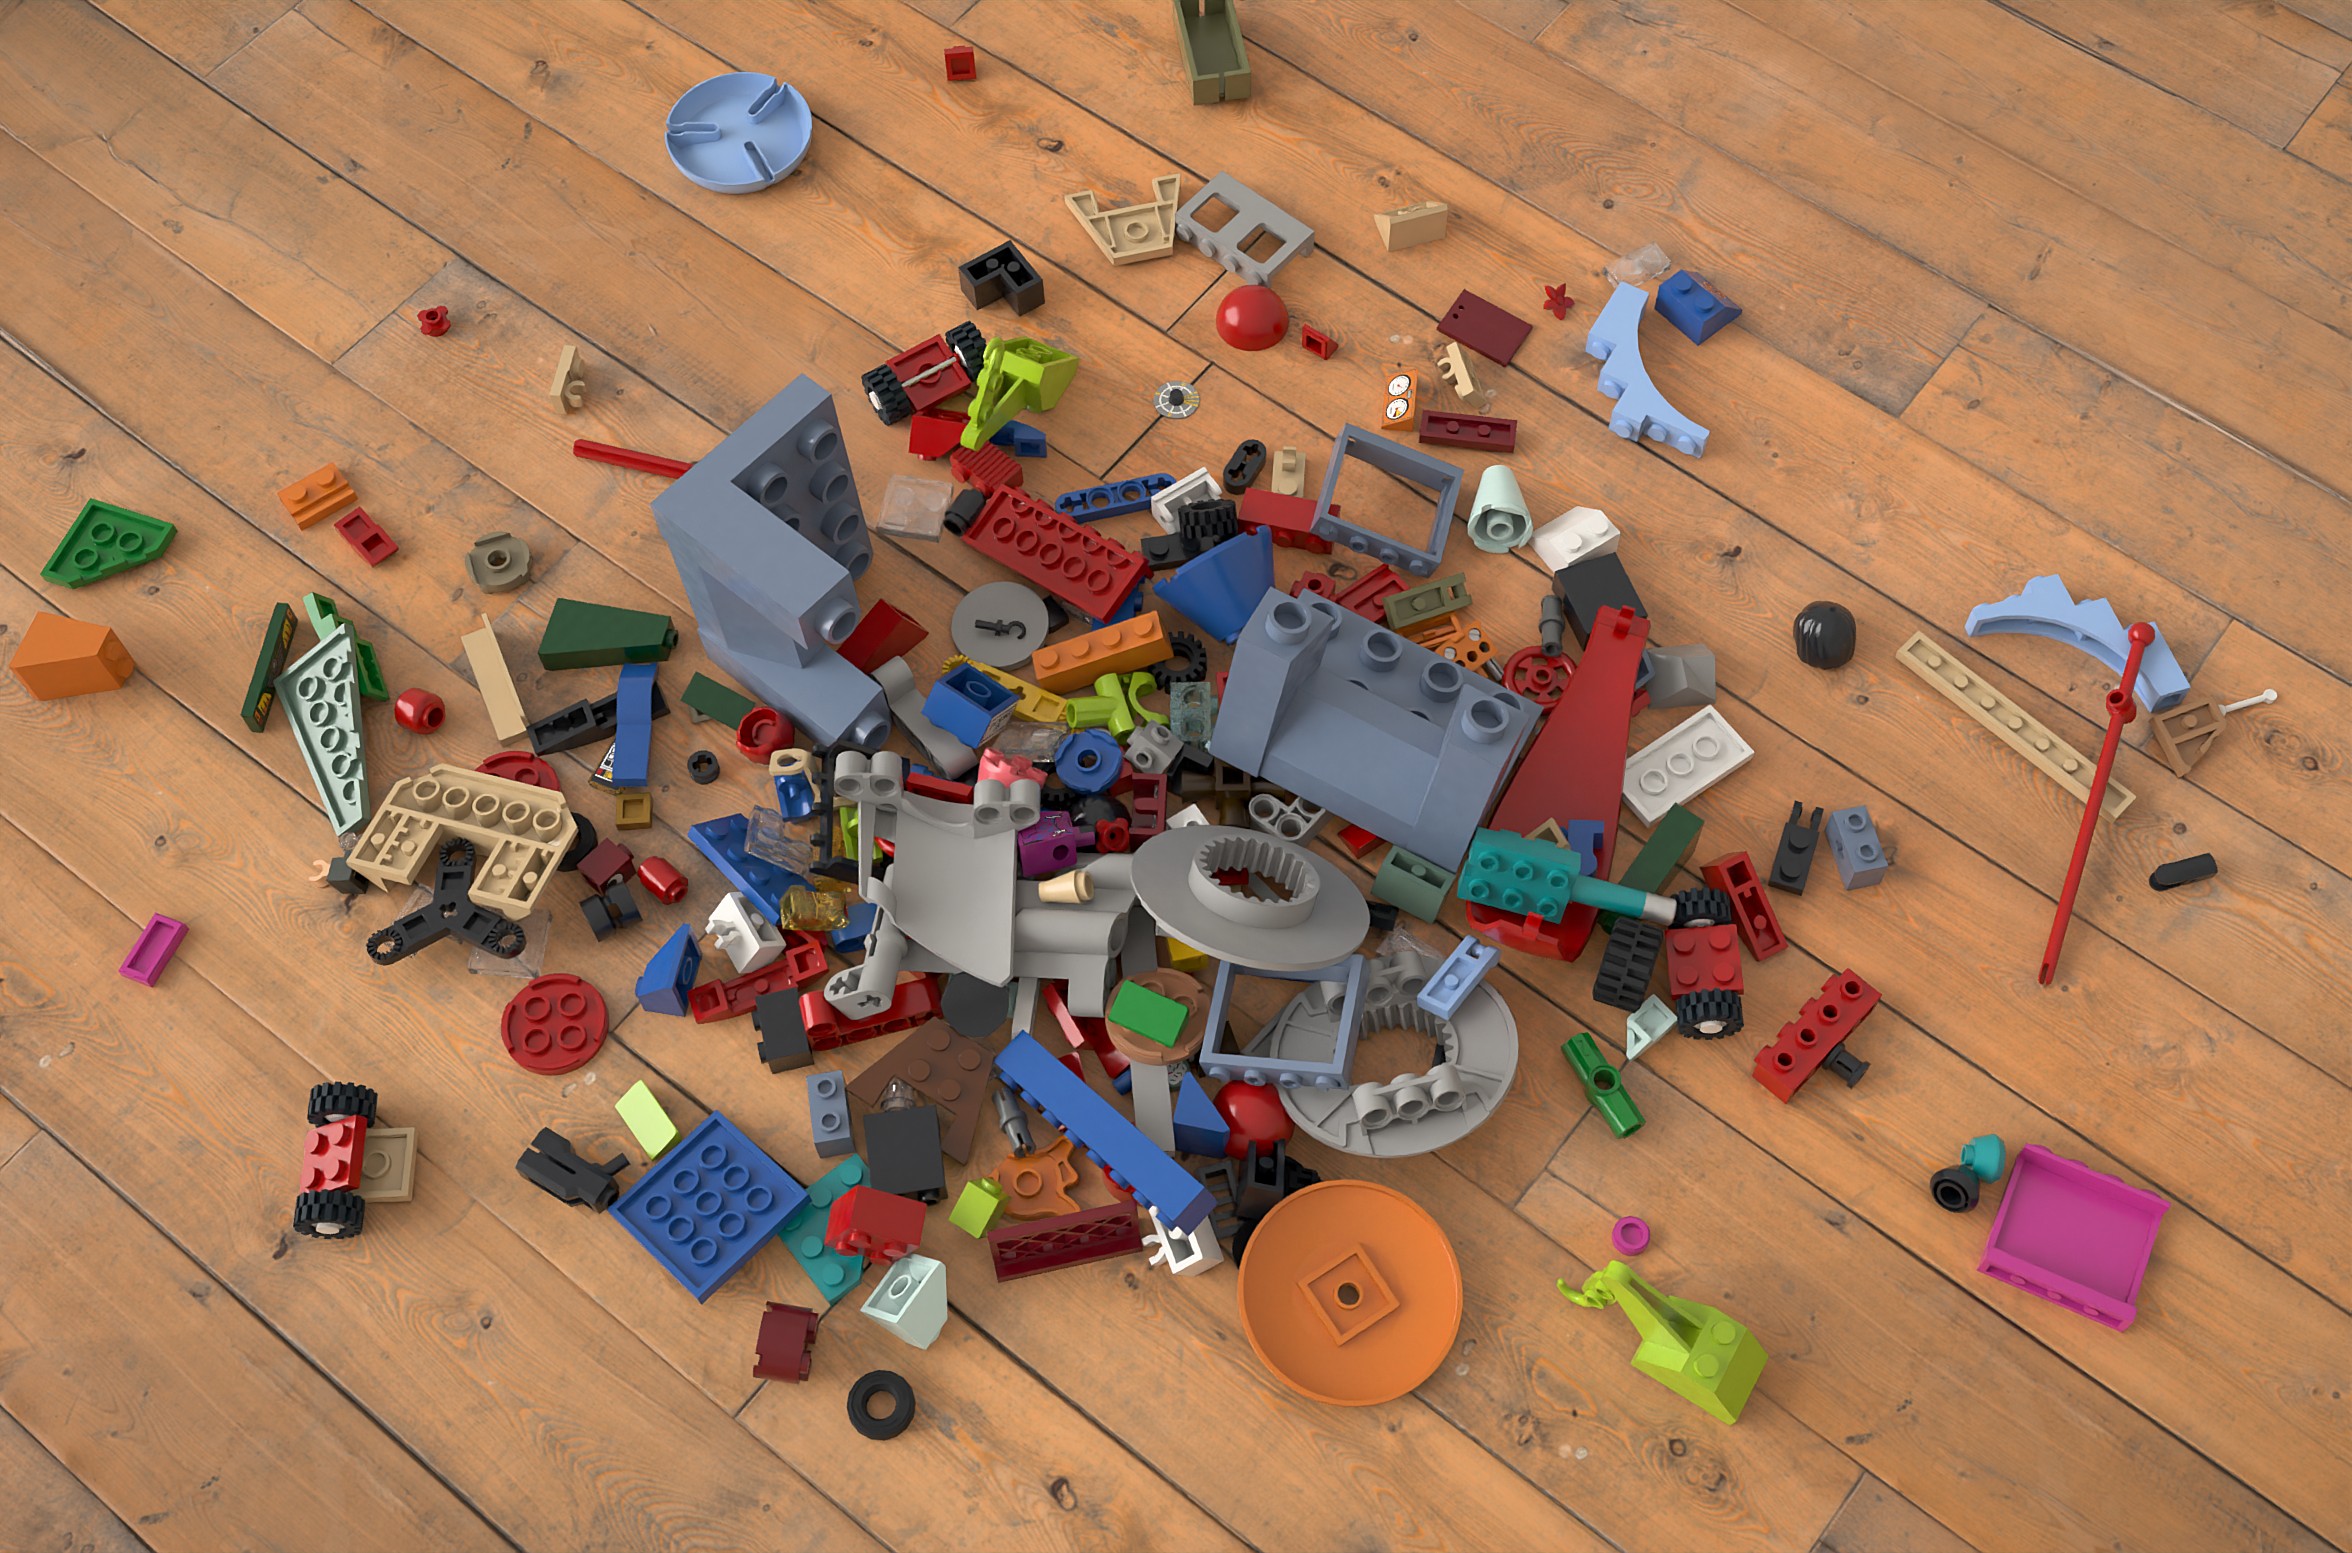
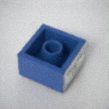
[921,662,1020,749]

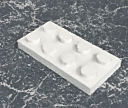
[1622,704,1755,828]

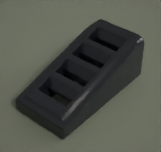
[1194,1160,1246,1240]

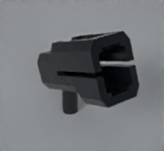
[515,1127,631,1214]

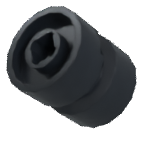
[579,881,643,942]

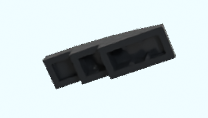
[526,681,671,757]

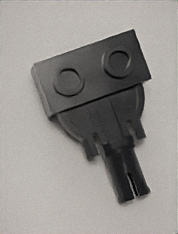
[1236,1138,1324,1220]

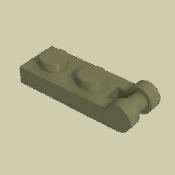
[1381,572,1473,630]

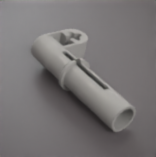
[824,863,909,1020]

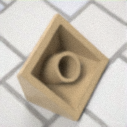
[1373,200,1448,252]

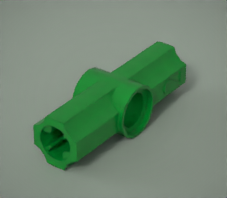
[1561,1032,1646,1139]

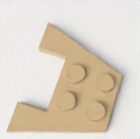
[1065,173,1181,266]

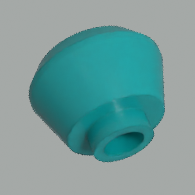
[1961,1134,2006,1184]

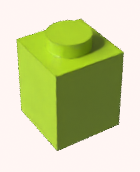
[948,1177,1011,1239]

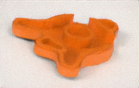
[982,1135,1081,1221]

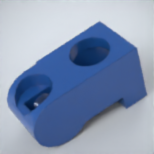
[1568,819,1604,879]

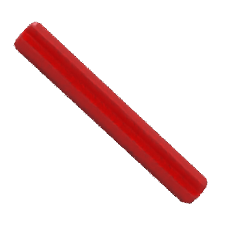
[573,439,693,479]

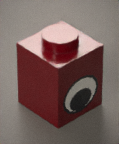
[576,838,637,896]

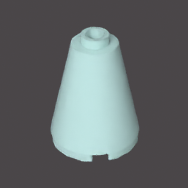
[1468,465,1533,554]

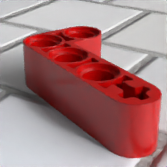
[799,978,944,1051]

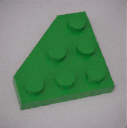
[40,498,178,590]

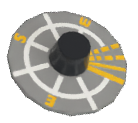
[1153,381,1200,419]

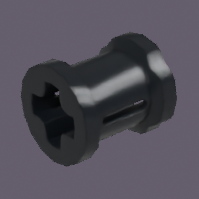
[1822,1042,1871,1090]

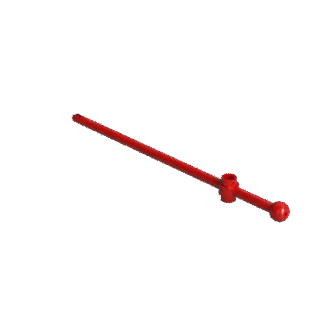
[2038,622,2155,985]

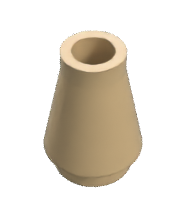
[1039,869,1094,904]

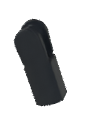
[2149,853,2218,892]

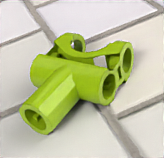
[1066,672,1171,745]

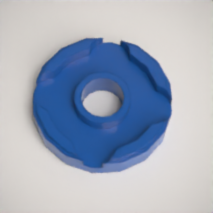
[1055,729,1123,795]

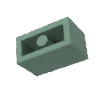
[1370,845,1456,924]

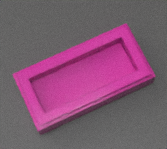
[118,912,189,988]

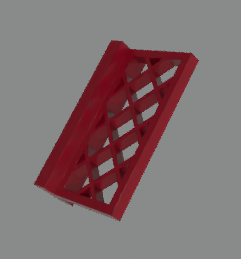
[987,1200,1143,1283]

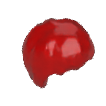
[736,706,795,765]

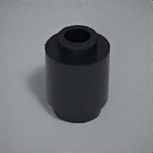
[943,489,987,537]

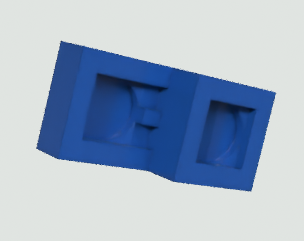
[988,420,1047,458]

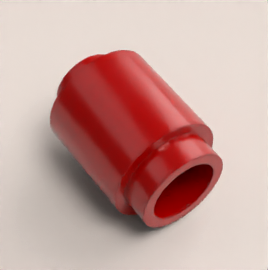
[637,856,688,905]

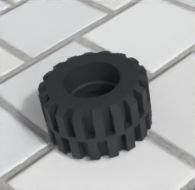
[1592,916,1664,1014]

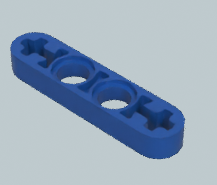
[1055,473,1176,524]

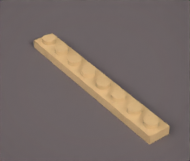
[1895,630,2137,824]

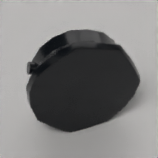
[940,971,1009,1037]

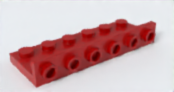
[961,483,1155,625]

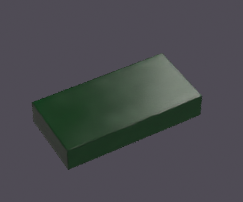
[680,671,756,731]

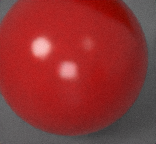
[1216,285,1289,351]
[1212,1080,1296,1162]

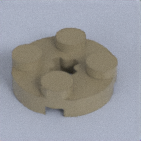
[465,531,533,594]

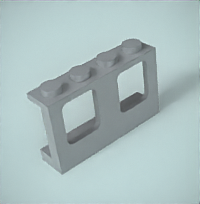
[1175,171,1314,289]

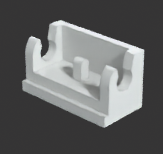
[1151,467,1222,535]

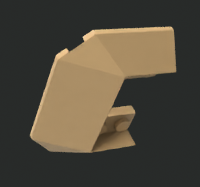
[346,763,579,923]

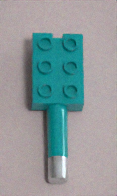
[1457,826,1677,926]

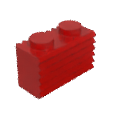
[950,440,1024,501]

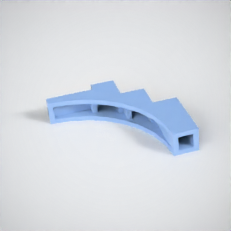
[1585,281,1710,459]
[1964,574,2191,713]

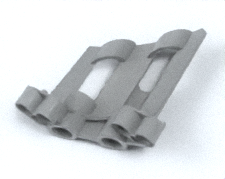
[899,849,1143,1018]

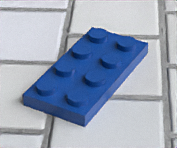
[687,813,826,926]

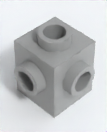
[1123,719,1184,774]

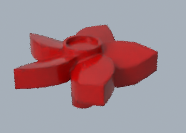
[1543,283,1575,320]

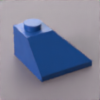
[635,923,703,1017]

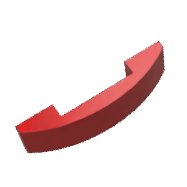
[686,939,830,1024]

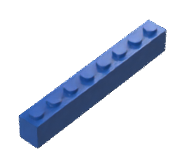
[994,1029,1219,1236]

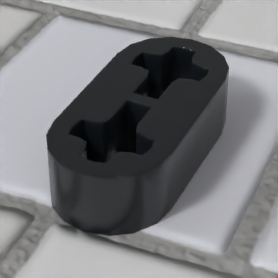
[1223,439,1266,495]

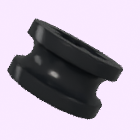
[687,750,720,785]

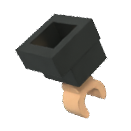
[309,850,369,894]

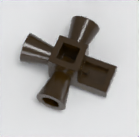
[1182,757,1285,830]

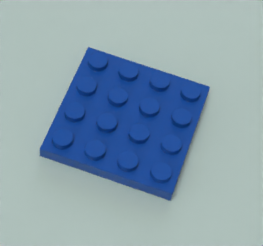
[607,1110,813,1305]

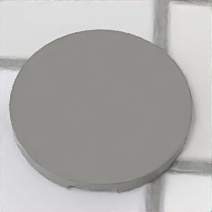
[951,581,1050,672]

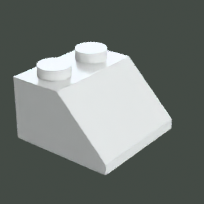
[1528,506,1620,574]

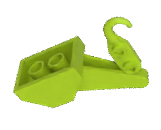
[960,336,1080,451]
[1557,1260,1769,1426]

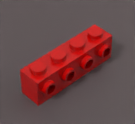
[1752,968,1882,1104]

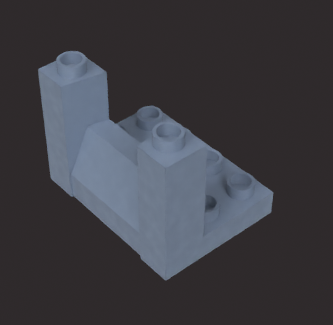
[649,373,892,750]
[1208,586,1544,875]

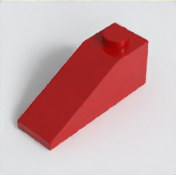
[1699,851,1789,962]

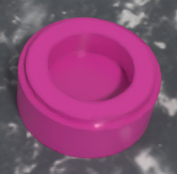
[1612,1216,1650,1256]

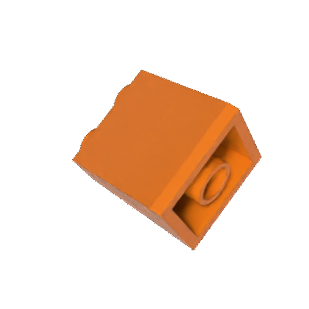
[8,611,135,701]

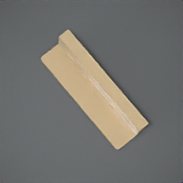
[461,613,530,747]

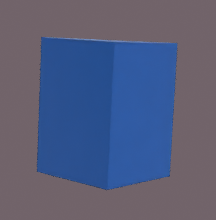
[1172,1071,1230,1160]

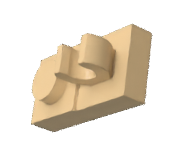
[1437,342,1487,409]
[549,345,587,415]
[1271,446,1306,498]

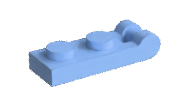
[1417,935,1501,1021]

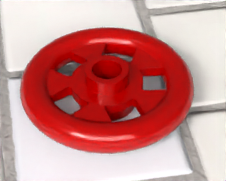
[1502,645,1577,716]

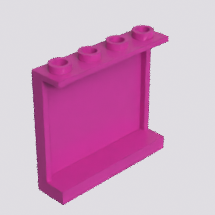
[1977,1143,2171,1333]

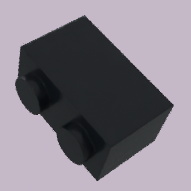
[751,987,814,1074]

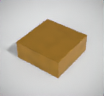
[616,792,653,831]

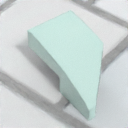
[1626,994,1677,1062]

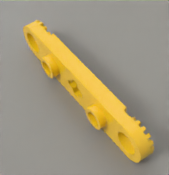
[942,654,1093,738]

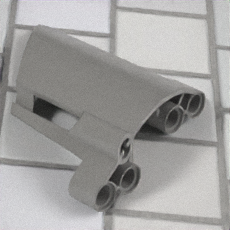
[834,751,1041,988]

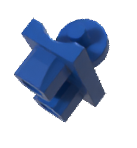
[774,760,817,824]

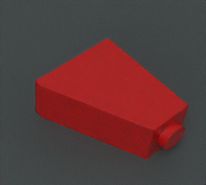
[836,598,929,677]

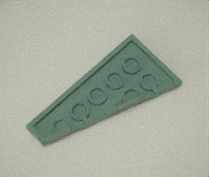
[273,623,371,840]

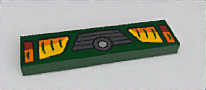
[240,602,298,733]

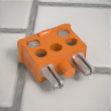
[1433,620,1504,681]

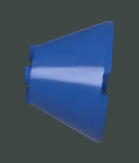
[1152,525,1276,646]

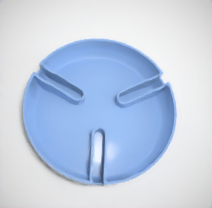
[664,72,812,194]

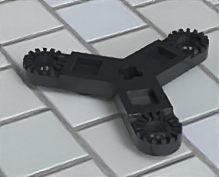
[366,837,527,966]

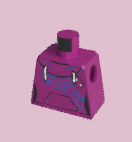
[1017,811,1095,877]

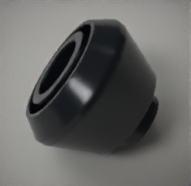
[1930,1164,1980,1213]

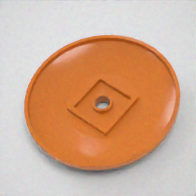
[1237,1179,1463,1407]

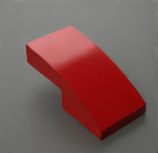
[334,506,399,568]

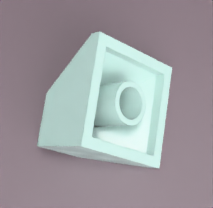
[860,1253,948,1350]

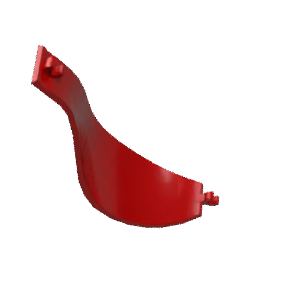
[1466,605,1651,963]

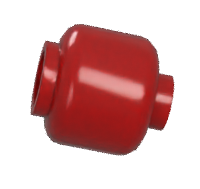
[394,688,446,735]

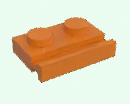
[277,462,358,531]

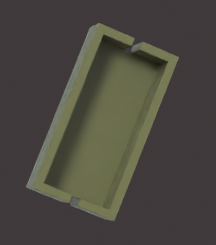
[1173,0,1251,106]

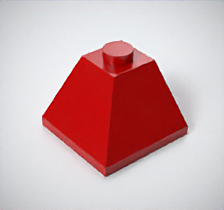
[908,407,971,461]

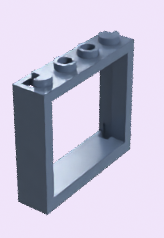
[1309,423,1464,579]
[1199,954,1370,1092]

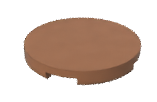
[1105,967,1211,1066]

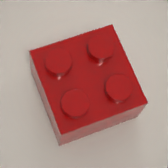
[824,1185,927,1266]

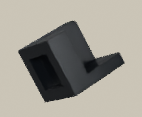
[1166,743,1214,803]

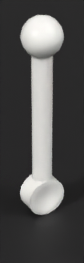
[2218,689,2277,716]

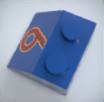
[1654,269,1742,346]

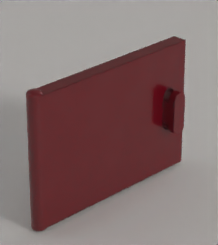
[1436,289,1533,367]

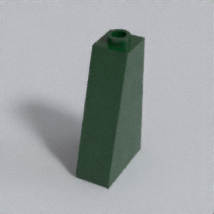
[538,598,679,671]
[1597,802,1705,935]

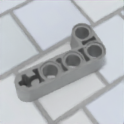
[869,656,978,781]
[1249,794,1336,848]

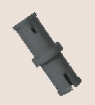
[1538,595,1565,657]
[991,1087,1036,1158]

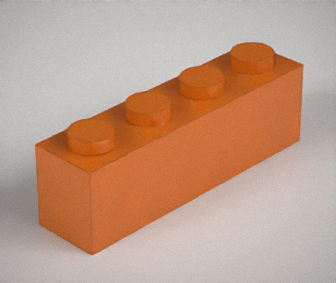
[1031,610,1174,696]

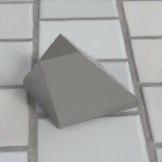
[1644,644,1716,710]

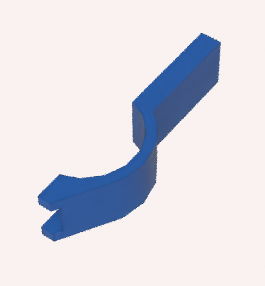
[612,663,659,787]

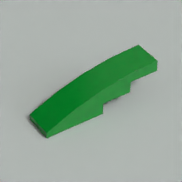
[302,592,390,702]

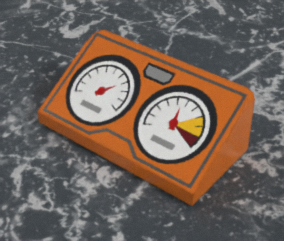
[1381,368,1418,432]

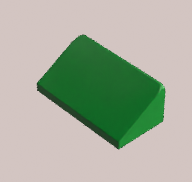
[1108,980,1189,1049]

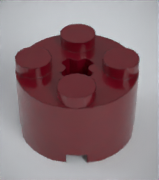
[753,1301,819,1385]

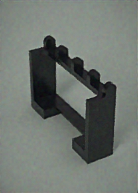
[809,738,910,885]

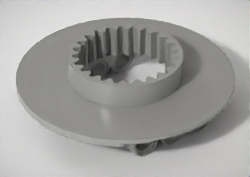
[1130,825,1370,971]
[1270,951,1519,1158]

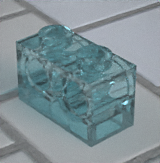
[1170,682,1218,757]

